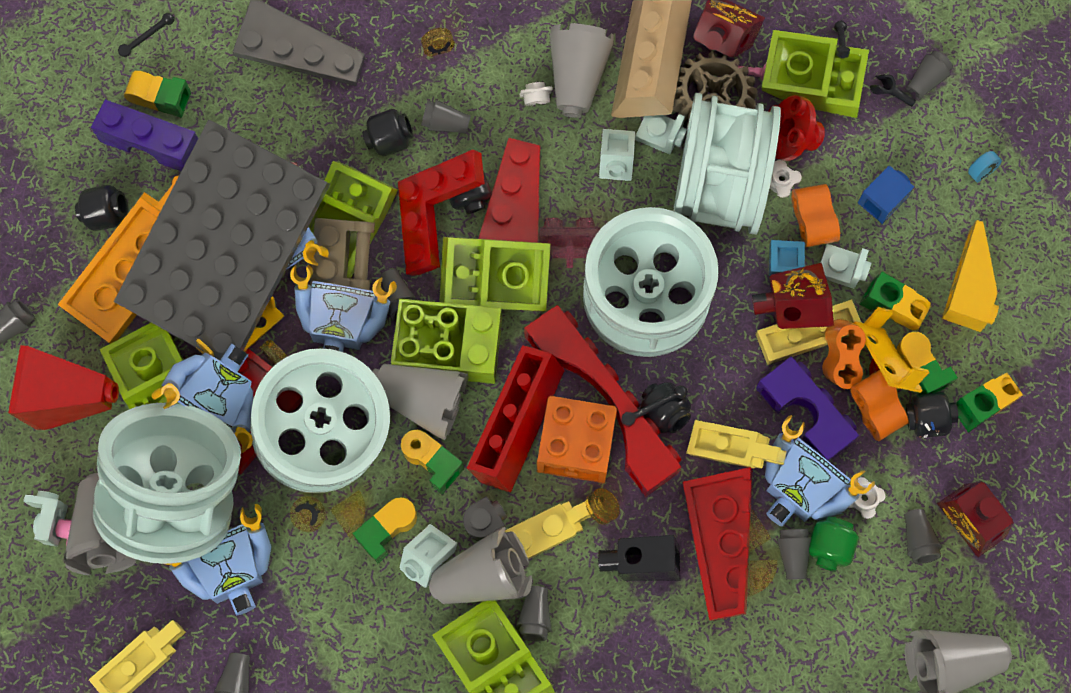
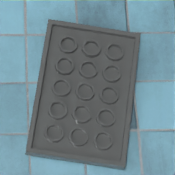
[114,119,330,360]

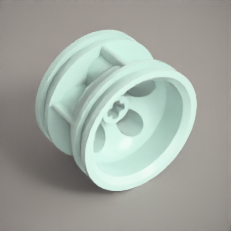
[673,93,781,235]
[583,207,718,357]
[250,348,390,493]
[93,403,241,564]

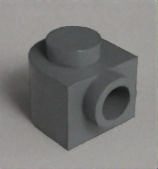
[463,496,507,541]

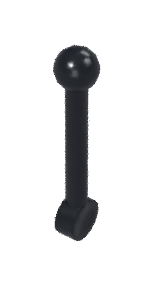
[118,13,174,57]
[834,20,850,58]
[622,385,688,427]

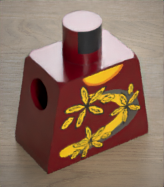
[692,0,765,57]
[752,263,834,329]
[937,481,1014,557]

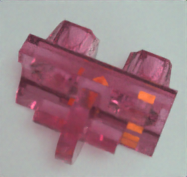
[539,218,600,268]

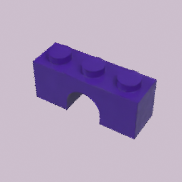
[91,99,198,171]
[756,356,859,462]

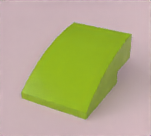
[762,30,869,118]
[308,161,398,278]
[439,236,551,311]
[99,323,184,409]
[432,600,555,693]

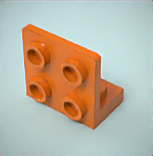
[537,396,617,484]

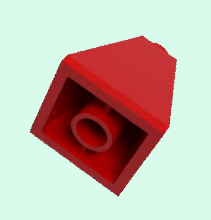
[8,345,119,430]

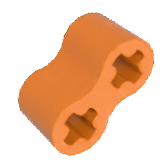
[791,184,840,247]
[822,319,866,389]
[850,370,909,441]

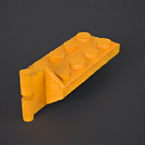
[58,175,179,344]

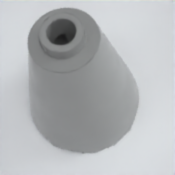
[550,23,614,118]
[373,364,468,440]
[64,473,136,575]
[429,527,532,604]
[905,629,1012,693]

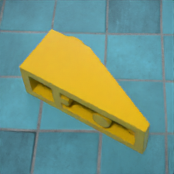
[942,220,999,332]

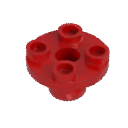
[768,95,825,161]

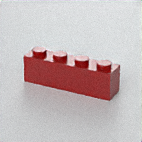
[467,345,565,493]

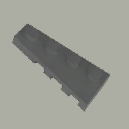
[233,0,365,86]

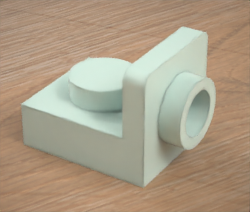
[635,114,687,154]
[599,129,635,181]
[820,244,871,289]
[23,491,68,547]
[400,524,457,588]

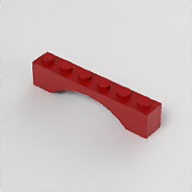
[524,305,681,497]

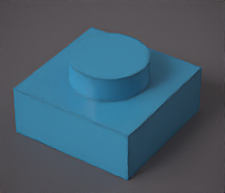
[769,240,805,276]

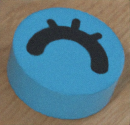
[968,151,1002,183]

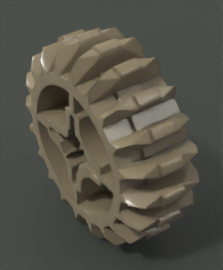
[672,51,758,129]

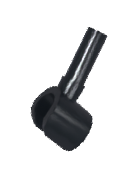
[870,74,916,107]

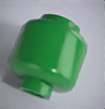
[809,516,859,572]

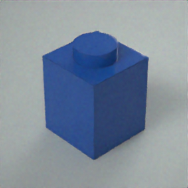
[858,165,914,224]

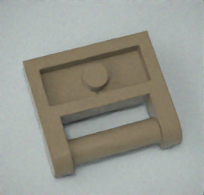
[310,218,375,290]

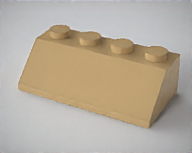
[611,0,692,118]

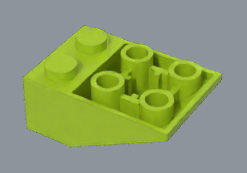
[391,299,502,384]

